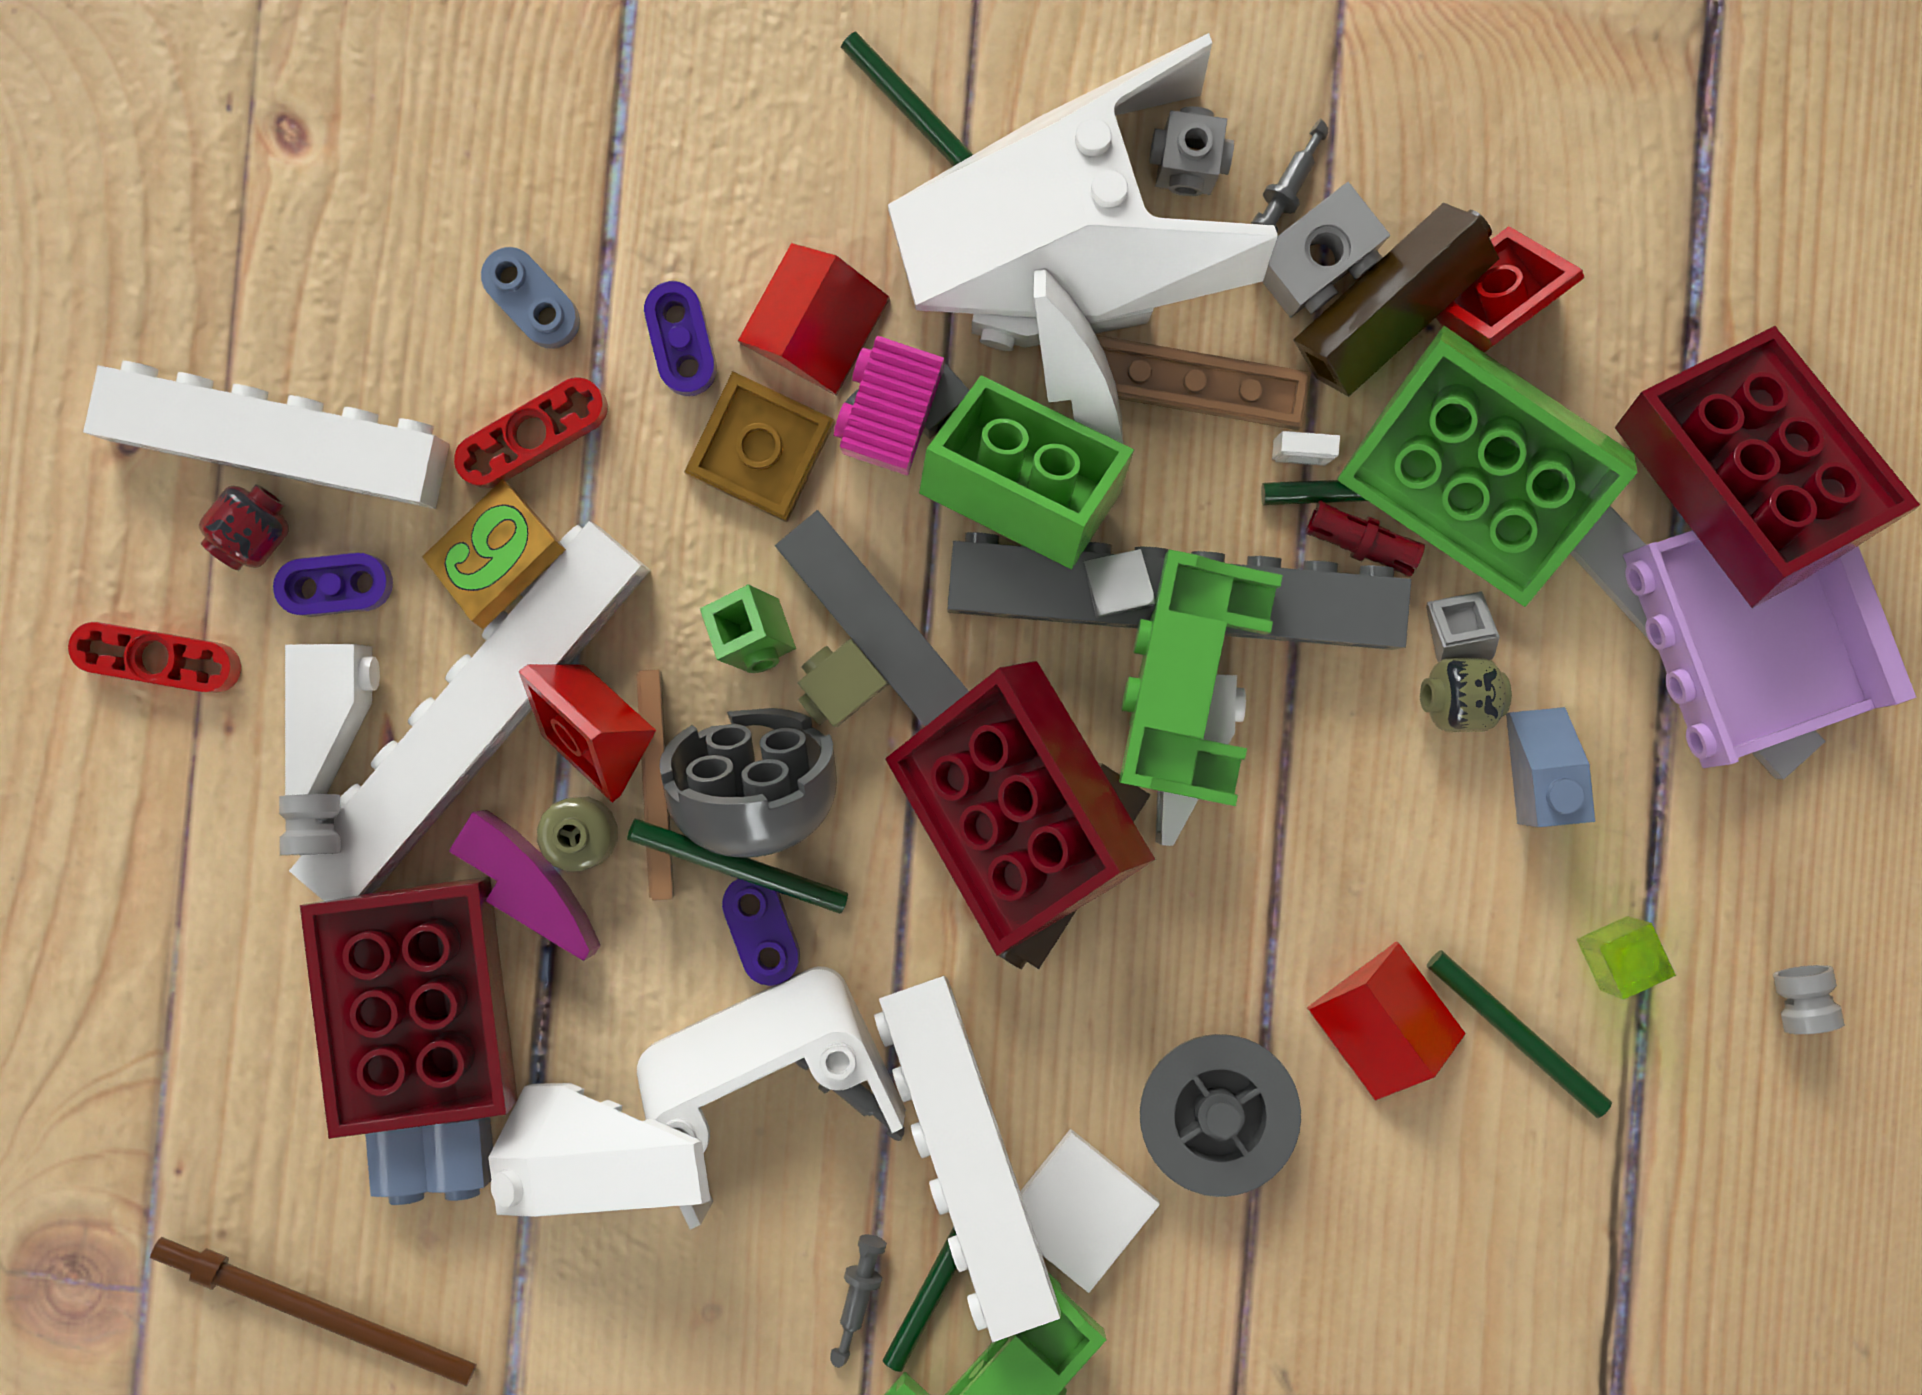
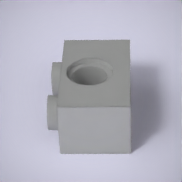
[1262,182,1390,318]

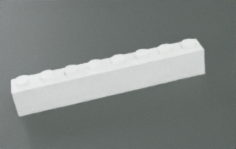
[289,521,651,901]

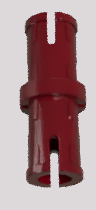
[1305,501,1425,577]

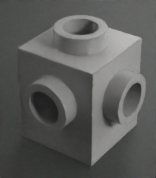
[1149,106,1234,196]

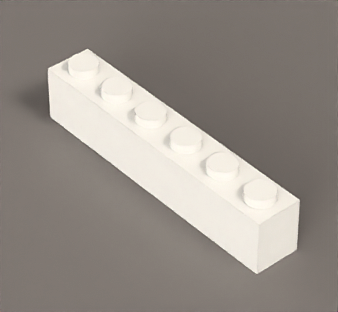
[83,361,450,509]
[874,976,1061,1342]

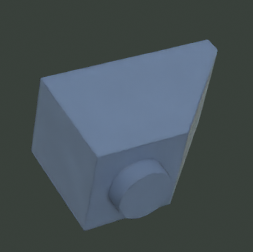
[1506,707,1595,827]

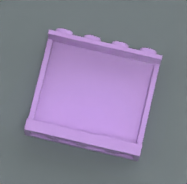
[1623,530,1917,768]

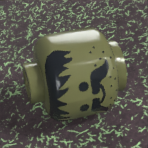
[1420,658,1512,732]

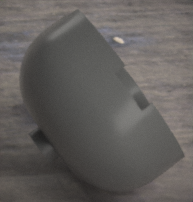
[659,708,837,858]

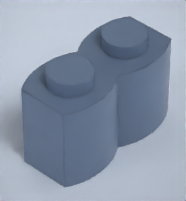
[365,1117,493,1205]

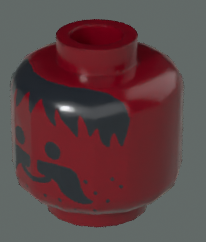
[199,484,289,571]

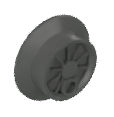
[1140,1034,1301,1197]

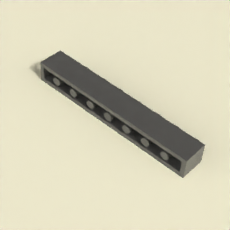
[947,532,1411,650]

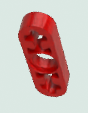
[454,377,608,489]
[68,622,241,693]

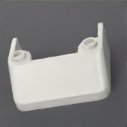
[637,966,906,1230]

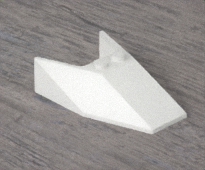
[888,33,1278,321]

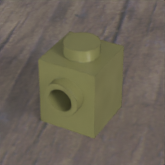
[797,639,889,727]

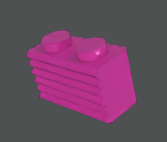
[834,336,945,476]

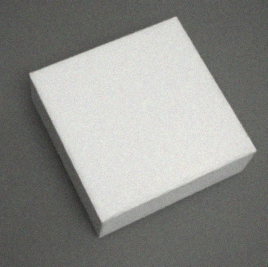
[1272,431,1340,466]

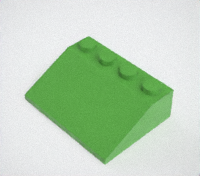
[1337,326,1638,607]

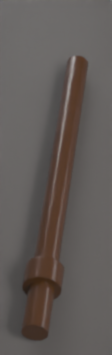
[150,1237,477,1387]

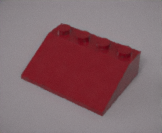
[1614,326,1920,608]
[885,661,1156,956]
[300,877,518,1139]

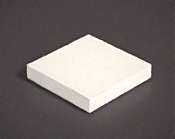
[1020,1129,1160,1293]

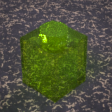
[1577,916,1676,1000]

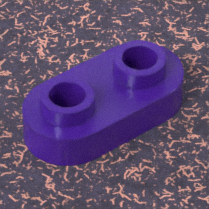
[644,281,717,396]
[273,553,393,617]
[722,879,800,986]

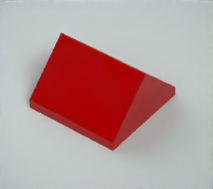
[1436,226,1585,353]
[738,243,890,396]
[518,664,656,803]
[1307,941,1466,1101]

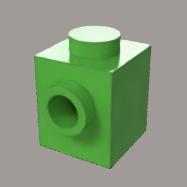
[700,584,796,673]

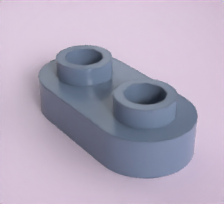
[481,247,580,349]

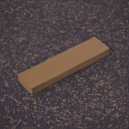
[1096,335,1311,430]
[636,669,674,901]

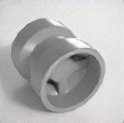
[279,794,341,855]
[1773,965,1845,1034]

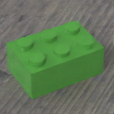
[919,375,1134,570]

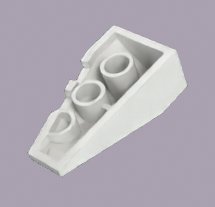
[488,1083,711,1217]

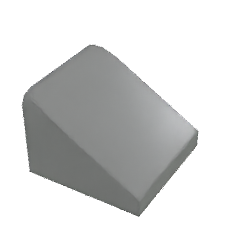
[1084,549,1156,618]
[1426,591,1500,662]

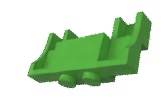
[1119,549,1283,806]
[884,1272,1107,1395]

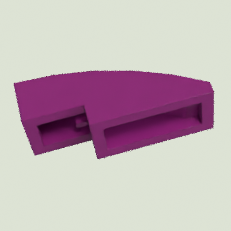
[449,810,601,961]

